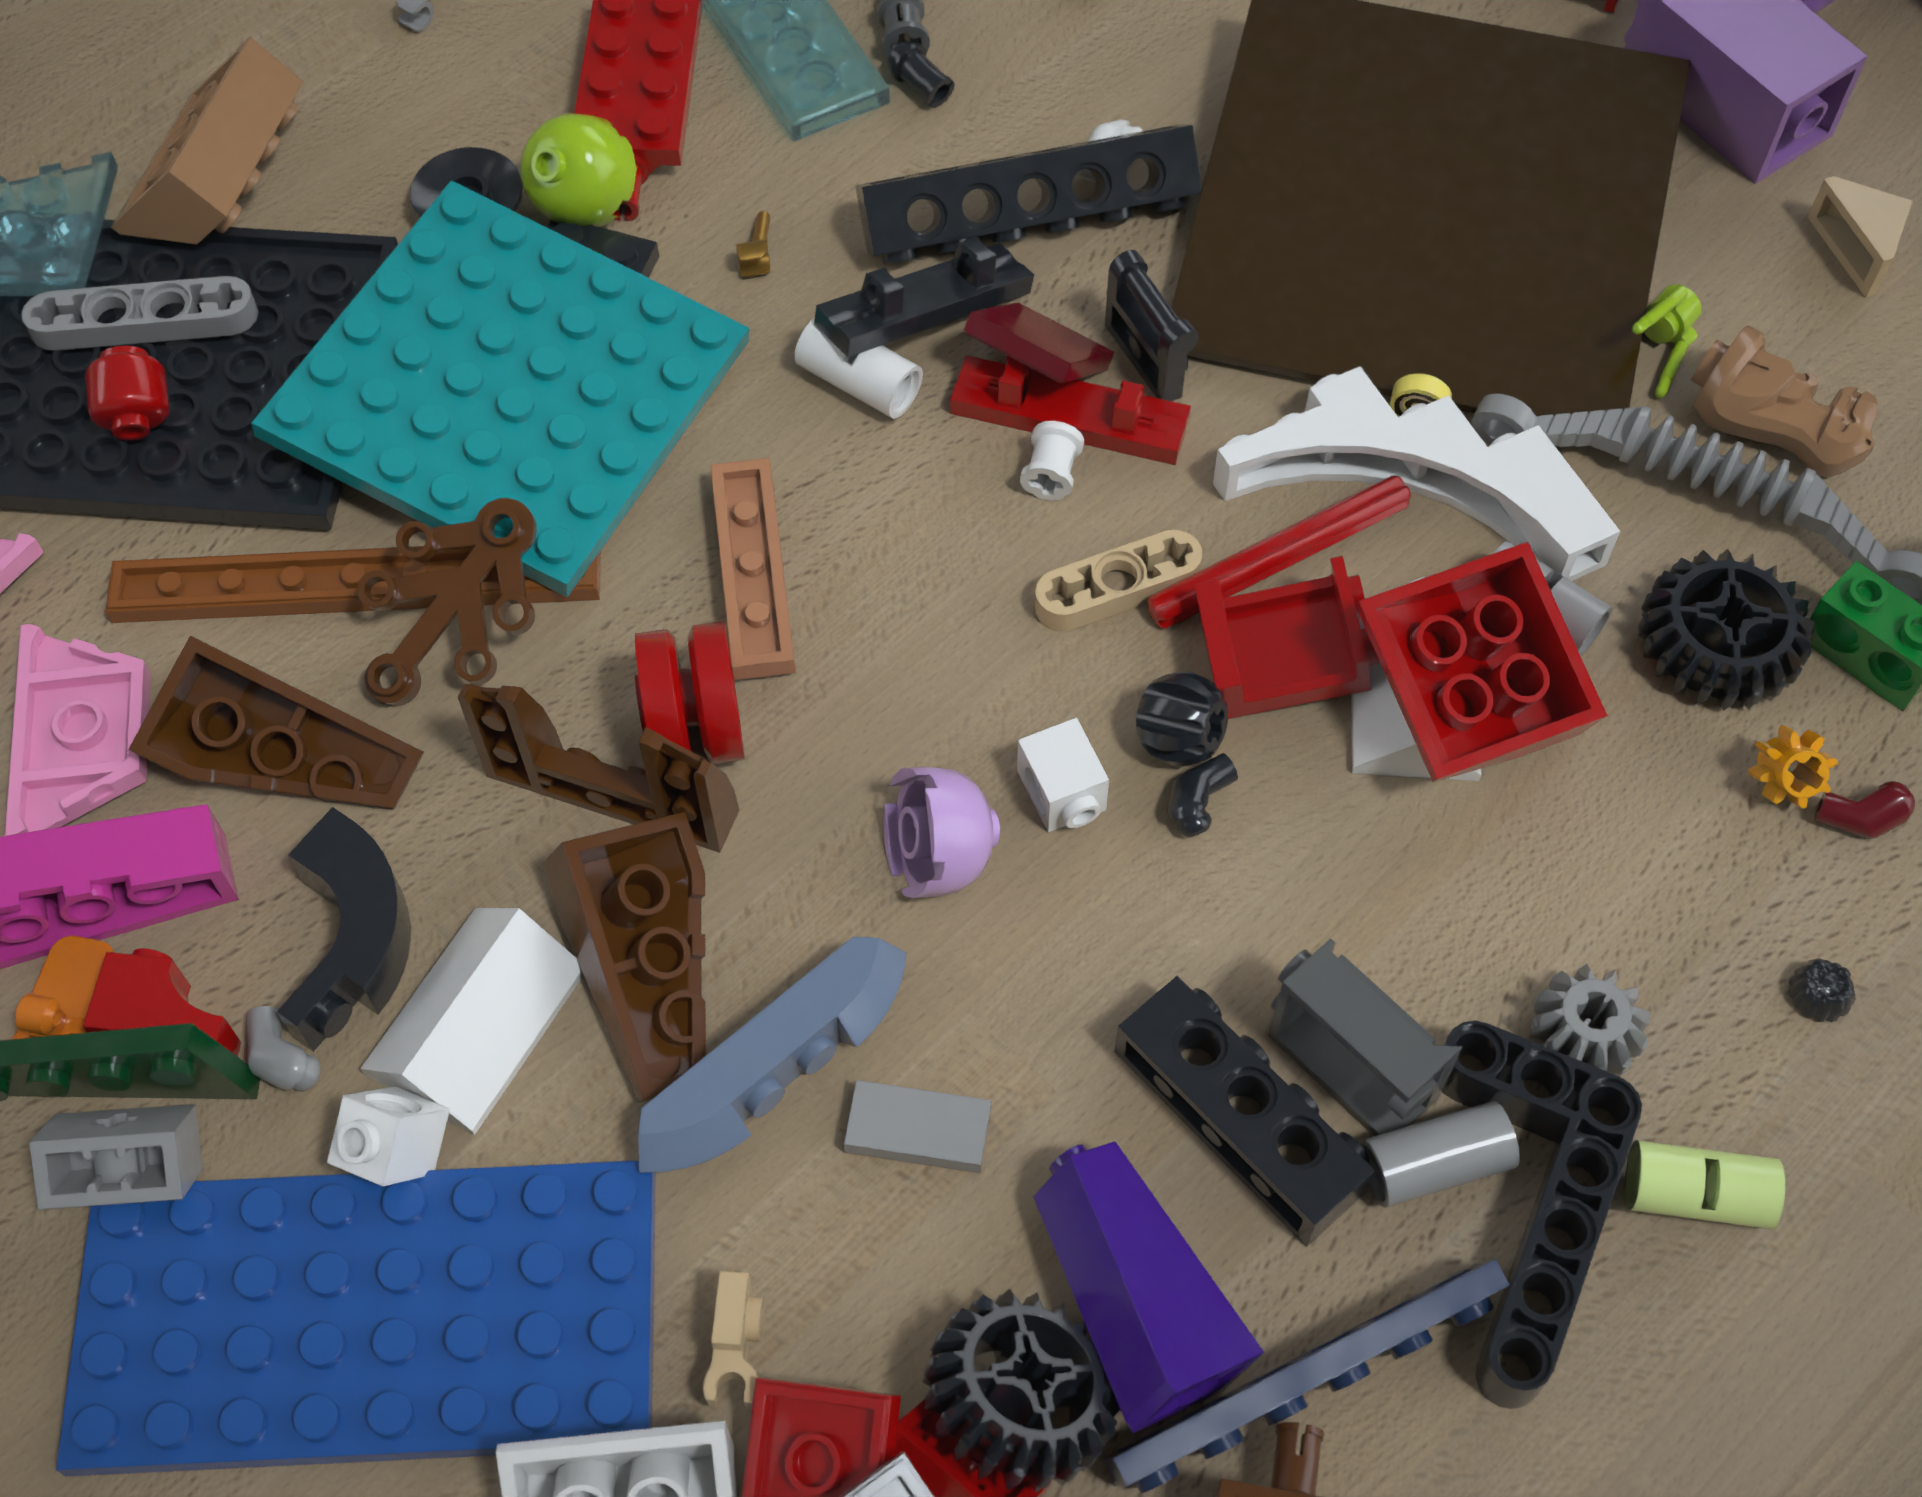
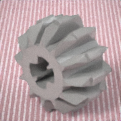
[1530,963,1650,1076]

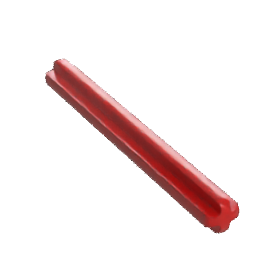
[1147,475,1411,628]

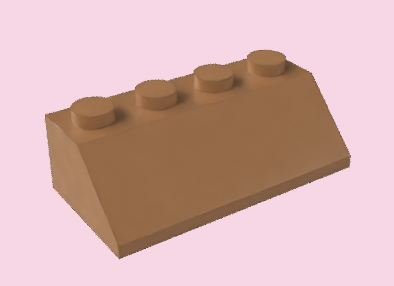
[111,37,303,244]

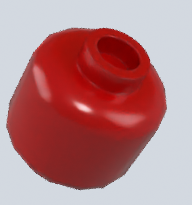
[85,346,169,440]

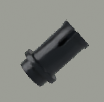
[888,41,955,108]

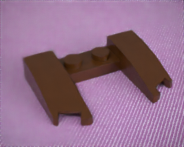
[458,684,740,853]

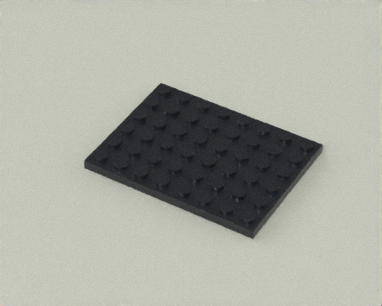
[0,213,398,530]

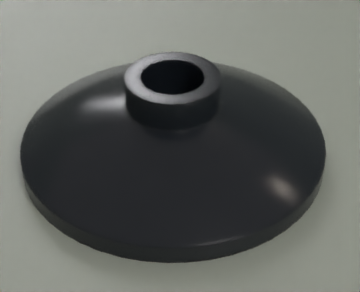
[410,147,523,219]

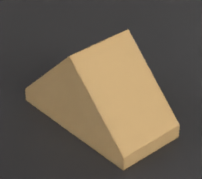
[1808,176,1913,298]

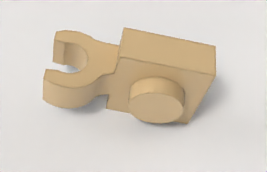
[703,1271,765,1410]

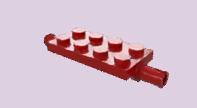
[574,0,703,221]

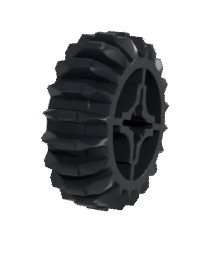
[1638,549,1815,711]
[922,1289,1120,1493]

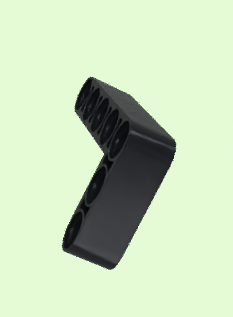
[1442,1020,1642,1409]

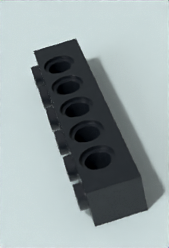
[855,124,1202,264]

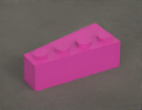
[0,804,239,969]

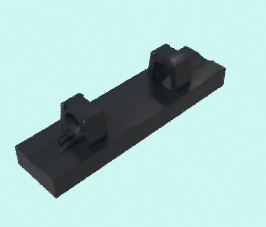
[814,237,1034,358]

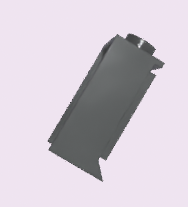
[1268,938,1462,1136]

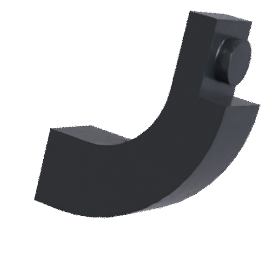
[277,807,411,1052]

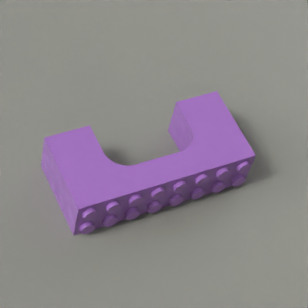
[1624,0,1867,184]

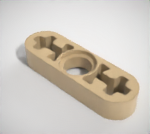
[1035,530,1203,631]

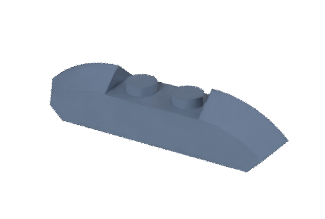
[638,937,907,1173]

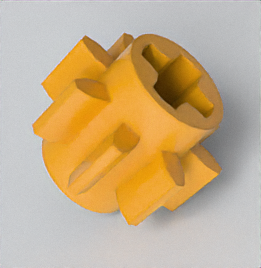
[1748,725,1838,809]

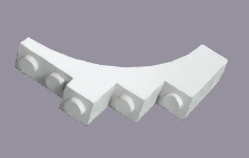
[1213,366,1621,581]

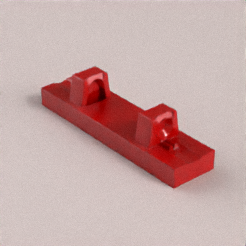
[950,355,1191,466]

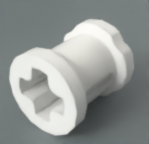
[1020,421,1084,501]

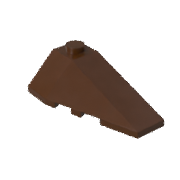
[542,812,706,1102]

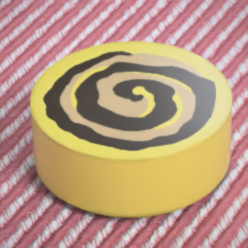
[1389,374,1452,417]

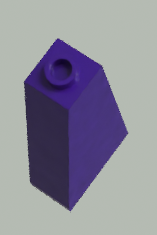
[1033,1141,1264,1433]

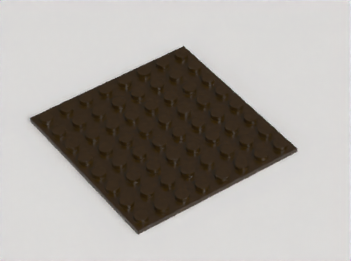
[1171,0,1690,417]

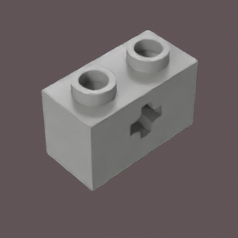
[29,1104,203,1210]

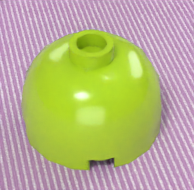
[520,113,637,227]

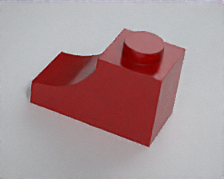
[82,948,242,1057]

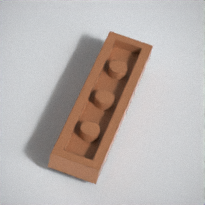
[710,458,796,680]

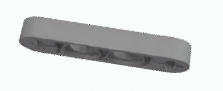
[22,276,258,350]

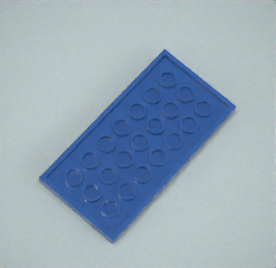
[56,1160,656,1477]

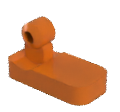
[12,935,116,1039]

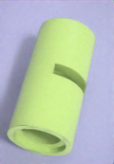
[1625,1140,1785,1229]

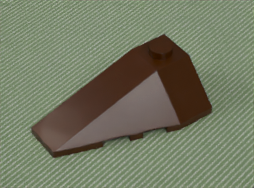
[128,635,425,809]

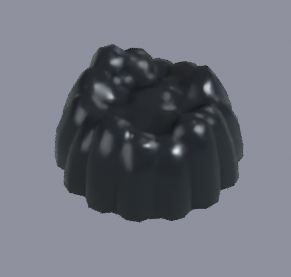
[1788,958,1856,1022]

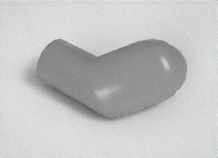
[247,1006,321,1091]

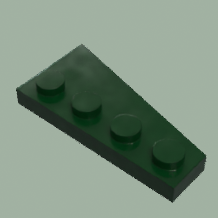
[0,1023,260,1101]

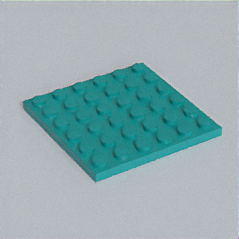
[251,180,750,598]

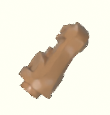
[1691,326,1877,477]

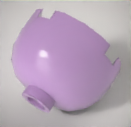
[883,767,1000,898]

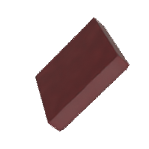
[963,302,1115,383]

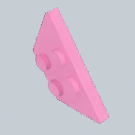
[5,624,151,836]

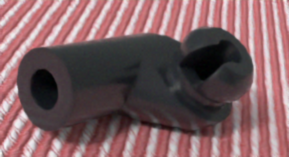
[1167,753,1238,838]

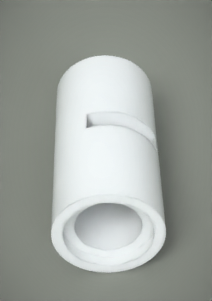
[795,317,923,419]

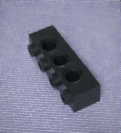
[1114,976,1375,1247]

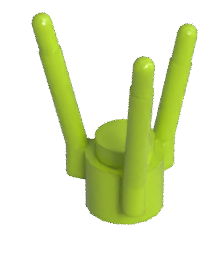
[1632,284,1702,398]

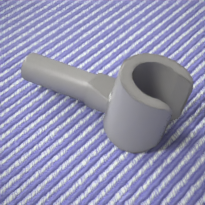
[396,0,434,32]

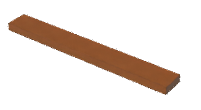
[105,546,601,623]

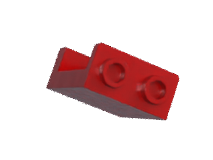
[1194,556,1380,719]

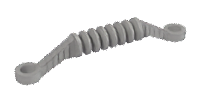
[1471,394,1922,605]

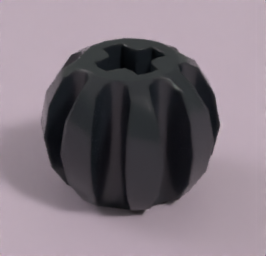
[1136,672,1228,766]

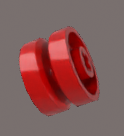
[635,621,745,765]

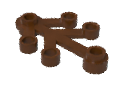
[357,498,537,706]

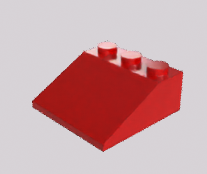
[1355,542,1608,782]

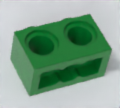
[1810,561,1922,711]

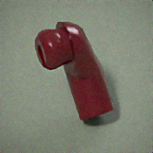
[1814,781,1915,839]

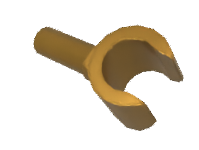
[736,211,771,278]

